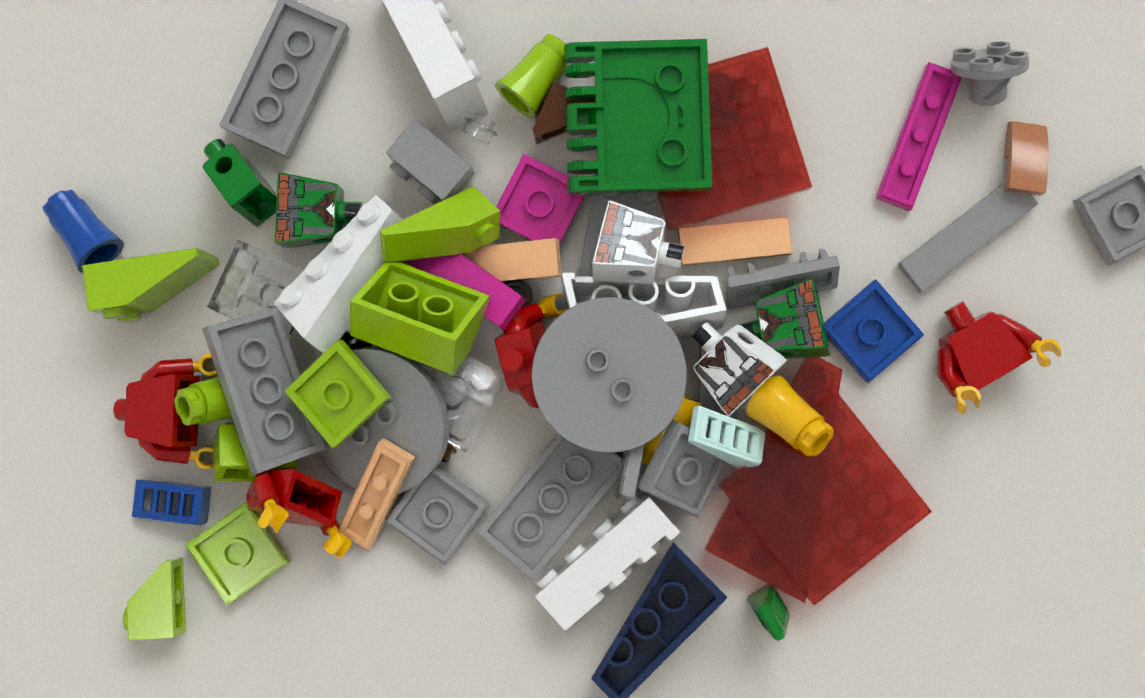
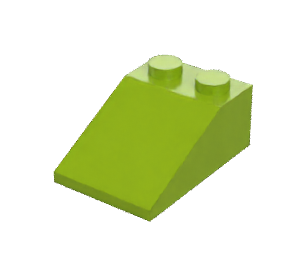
[82,248,220,322]

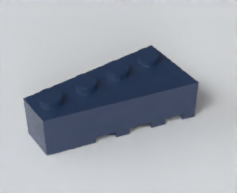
[591,542,728,698]

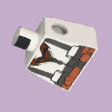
[592,201,684,284]
[691,322,787,416]

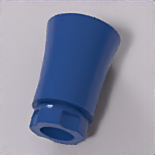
[42,189,124,273]

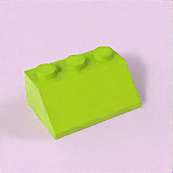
[350,261,490,375]

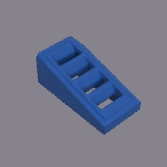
[132,479,211,525]

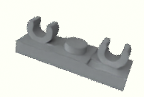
[727,248,840,309]

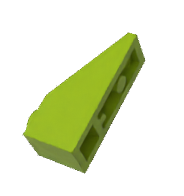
[380,186,500,263]

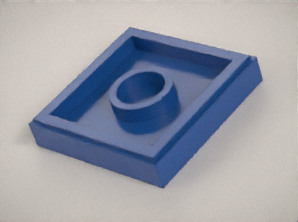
[824,279,924,383]

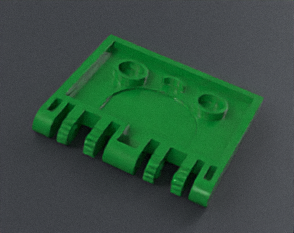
[564,39,712,195]

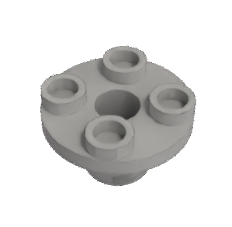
[951,41,1029,106]

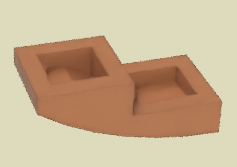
[1003,121,1049,196]

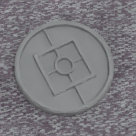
[532,297,687,452]
[317,346,449,493]

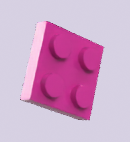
[496,154,586,245]

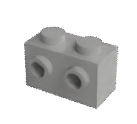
[386,119,475,204]

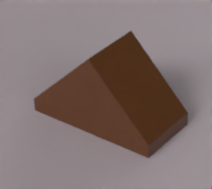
[532,82,596,145]

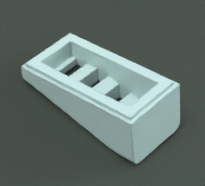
[688,406,765,469]

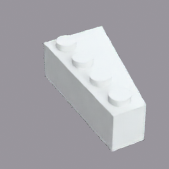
[535,493,680,631]

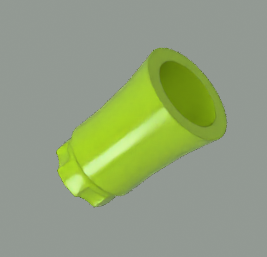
[495,33,569,118]
[174,376,232,426]

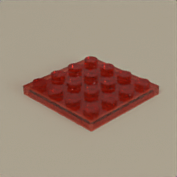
[657,47,812,231]
[718,392,932,606]

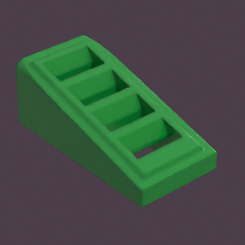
[747,584,789,641]

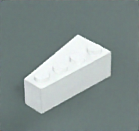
[382,0,488,132]
[274,194,403,353]
[562,273,726,337]

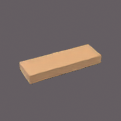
[678,217,792,266]
[462,238,562,282]
[339,438,416,550]

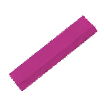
[875,62,962,211]
[405,254,526,330]

